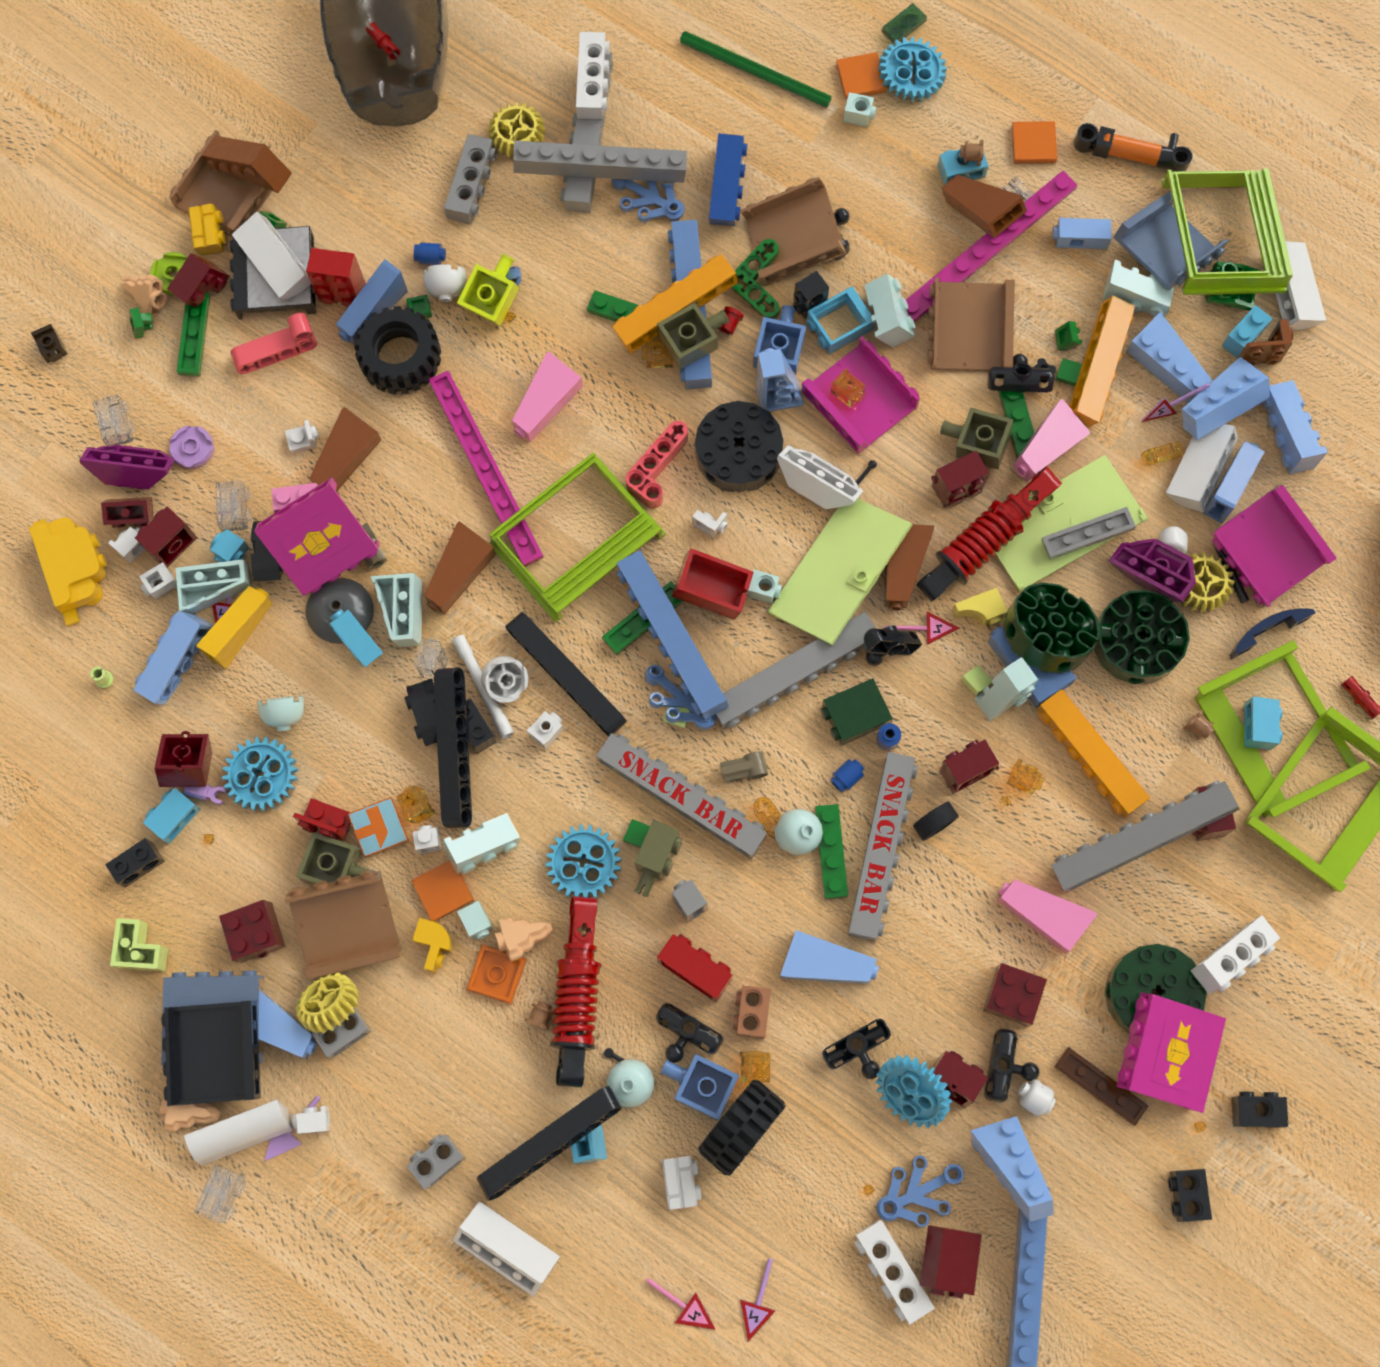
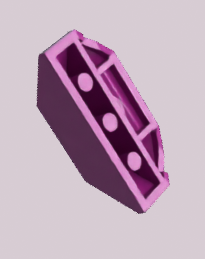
[79,445,174,490]
[1109,539,1196,602]

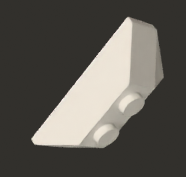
[777,445,863,509]

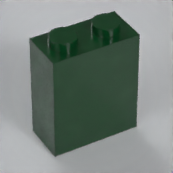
[820,678,893,746]

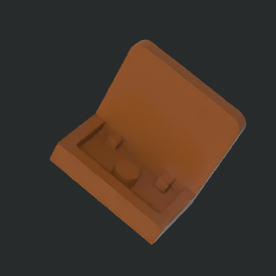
[1238,319,1294,366]

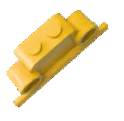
[29,517,107,627]

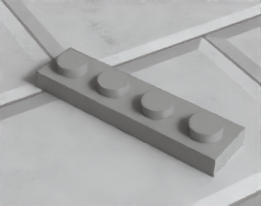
[1041,507,1136,560]

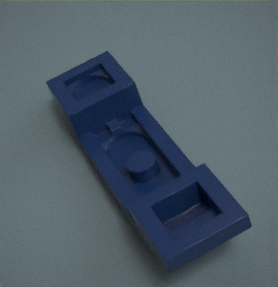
[1229,608,1316,659]

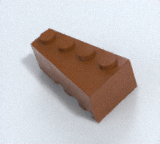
[201,136,292,193]

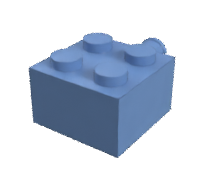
[753,305,806,376]
[660,1054,739,1121]

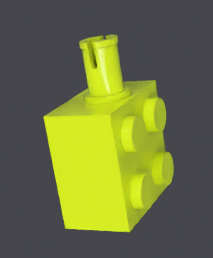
[457,254,520,327]

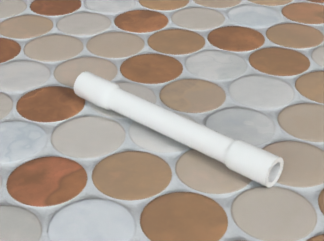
[452,635,514,739]

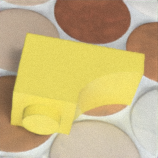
[952,588,1007,626]

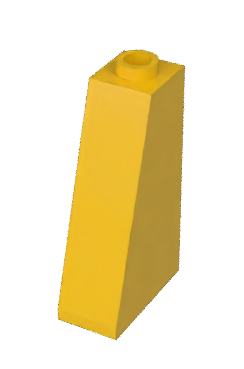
[196,586,273,669]

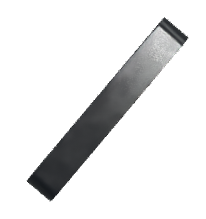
[505,611,627,737]
[434,667,472,828]
[477,1086,622,1201]

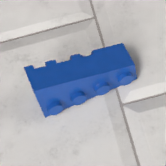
[709,133,748,227]

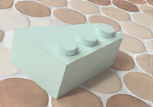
[1101,260,1175,317]
[865,273,915,348]
[175,559,251,614]
[371,573,422,647]
[974,657,1038,721]
[444,813,520,874]

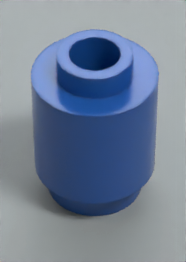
[413,242,446,265]
[876,723,901,751]
[830,759,864,793]

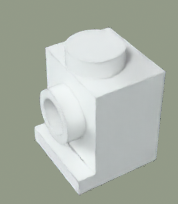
[108,526,145,564]
[139,562,177,600]
[527,711,564,750]
[413,825,442,855]
[293,1106,330,1134]

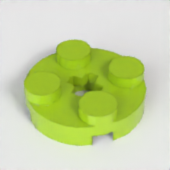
[150,252,187,295]

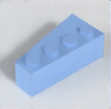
[1182,357,1270,440]
[1262,380,1328,474]
[133,611,214,705]
[970,1116,1054,1222]

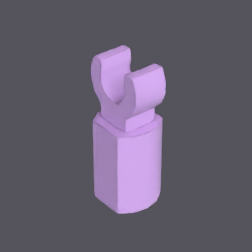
[184,785,227,805]

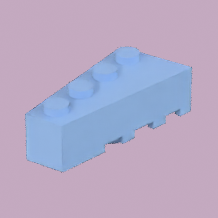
[1127,312,1213,403]
[756,348,804,412]

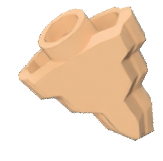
[122,274,167,318]
[495,918,553,962]
[160,1097,221,1131]

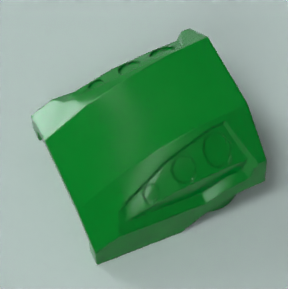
[1205,261,1261,311]

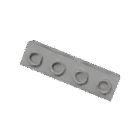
[444,134,497,224]

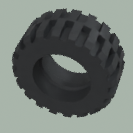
[354,306,441,394]
[698,1080,786,1176]

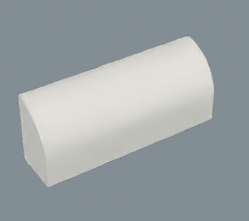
[232,212,311,299]
[1275,241,1326,330]
[1166,424,1238,512]
[184,1100,293,1166]
[453,1201,560,1297]

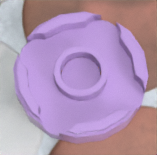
[169,426,214,469]

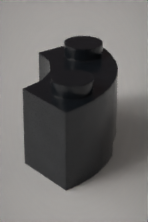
[251,521,284,581]
[404,678,437,746]

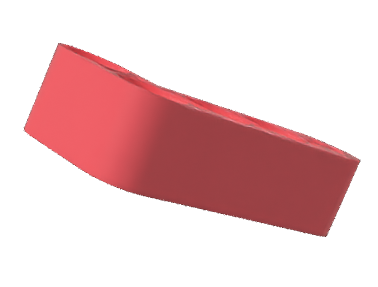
[230,313,317,374]
[626,421,688,509]

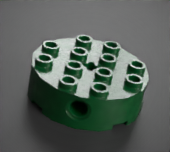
[1003,582,1100,674]
[1094,590,1190,684]
[1105,944,1207,1035]

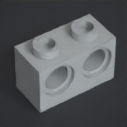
[672,879,708,922]
[312,1007,372,1059]
[407,1134,466,1190]

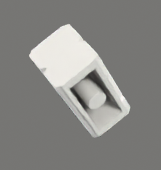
[662,1156,702,1210]

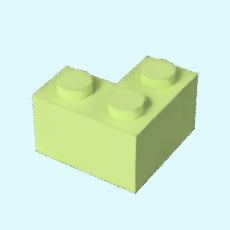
[110,918,168,972]

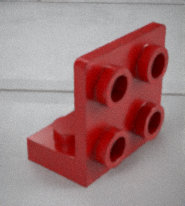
[293,798,351,841]

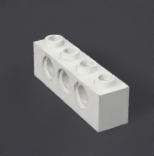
[576,32,610,119]
[1191,915,1280,994]
[854,1219,935,1325]

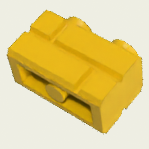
[188,204,226,256]

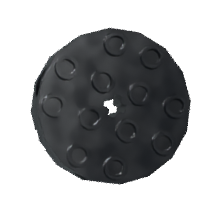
[695,401,784,492]

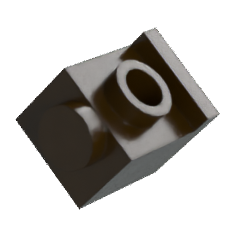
[31,324,67,363]

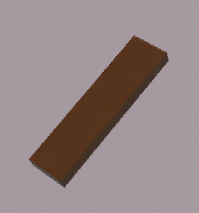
[1054,1047,1149,1126]

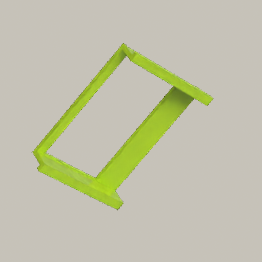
[1161,168,1293,295]
[489,453,666,623]
[1194,640,1371,818]
[1243,707,1380,893]

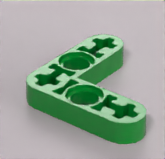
[732,239,780,319]

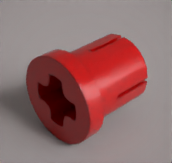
[718,306,744,335]

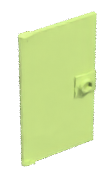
[995,455,1148,592]
[767,499,913,646]

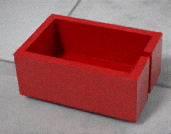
[306,248,366,307]
[671,548,754,620]
[657,934,733,1003]

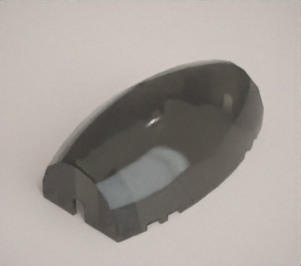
[320,0,448,127]

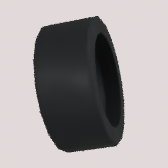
[913,801,959,841]

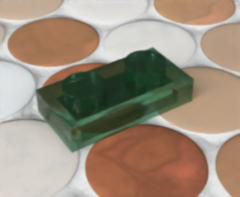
[882,3,927,43]

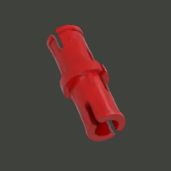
[365,22,401,60]
[1341,676,1380,719]

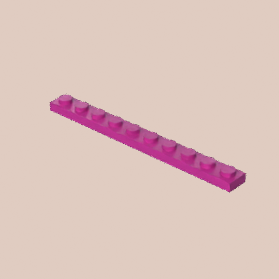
[906,170,1078,323]
[429,371,544,567]

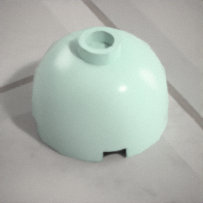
[257,696,304,731]
[774,809,823,856]
[607,1059,654,1108]

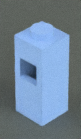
[1052,218,1112,249]

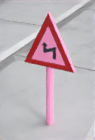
[884,611,960,645]
[647,1278,715,1329]

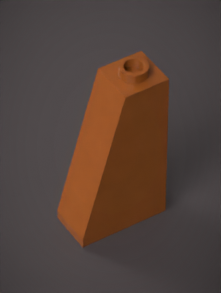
[941,175,1027,238]
[309,407,381,491]
[425,521,496,615]
[884,524,934,611]

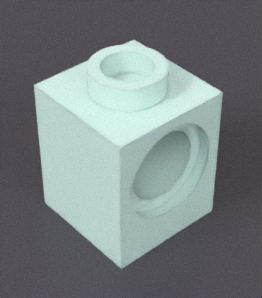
[843,92,876,127]
[747,569,782,604]
[457,901,493,940]

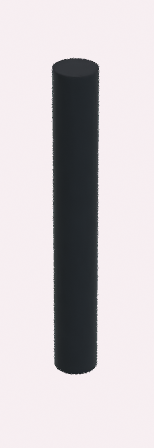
[1213,545,1249,604]

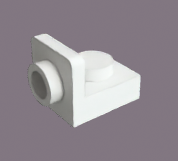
[285,420,319,454]
[692,510,728,539]

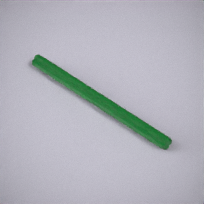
[680,31,832,107]

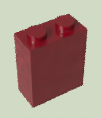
[920,1225,982,1299]

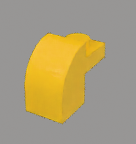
[412,918,453,973]

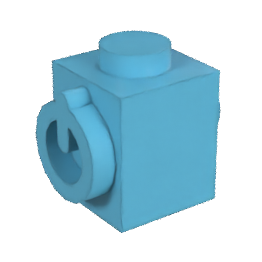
[210,529,249,563]

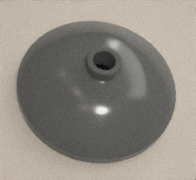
[306,578,374,644]

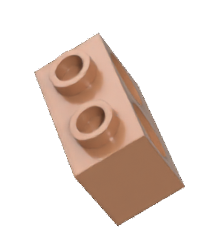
[733,985,771,1039]

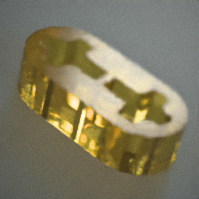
[1141,441,1185,466]
[753,797,781,838]

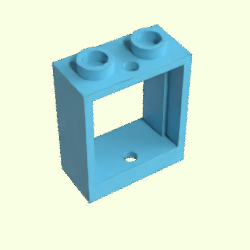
[806,286,875,354]
[329,609,383,667]

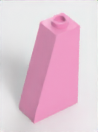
[512,351,583,442]
[1013,399,1090,482]
[997,879,1097,954]

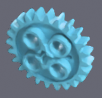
[878,37,947,102]
[222,737,299,812]
[545,824,622,899]
[876,1055,952,1128]

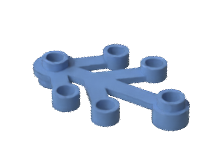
[612,179,684,222]
[645,665,716,730]
[876,1156,964,1227]

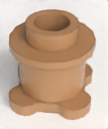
[960,140,984,166]
[1183,710,1215,740]
[524,1001,554,1031]

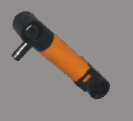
[1074,123,1193,172]

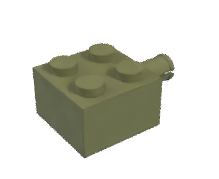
[657,303,729,370]
[940,408,1013,470]
[634,820,682,897]
[296,832,376,884]

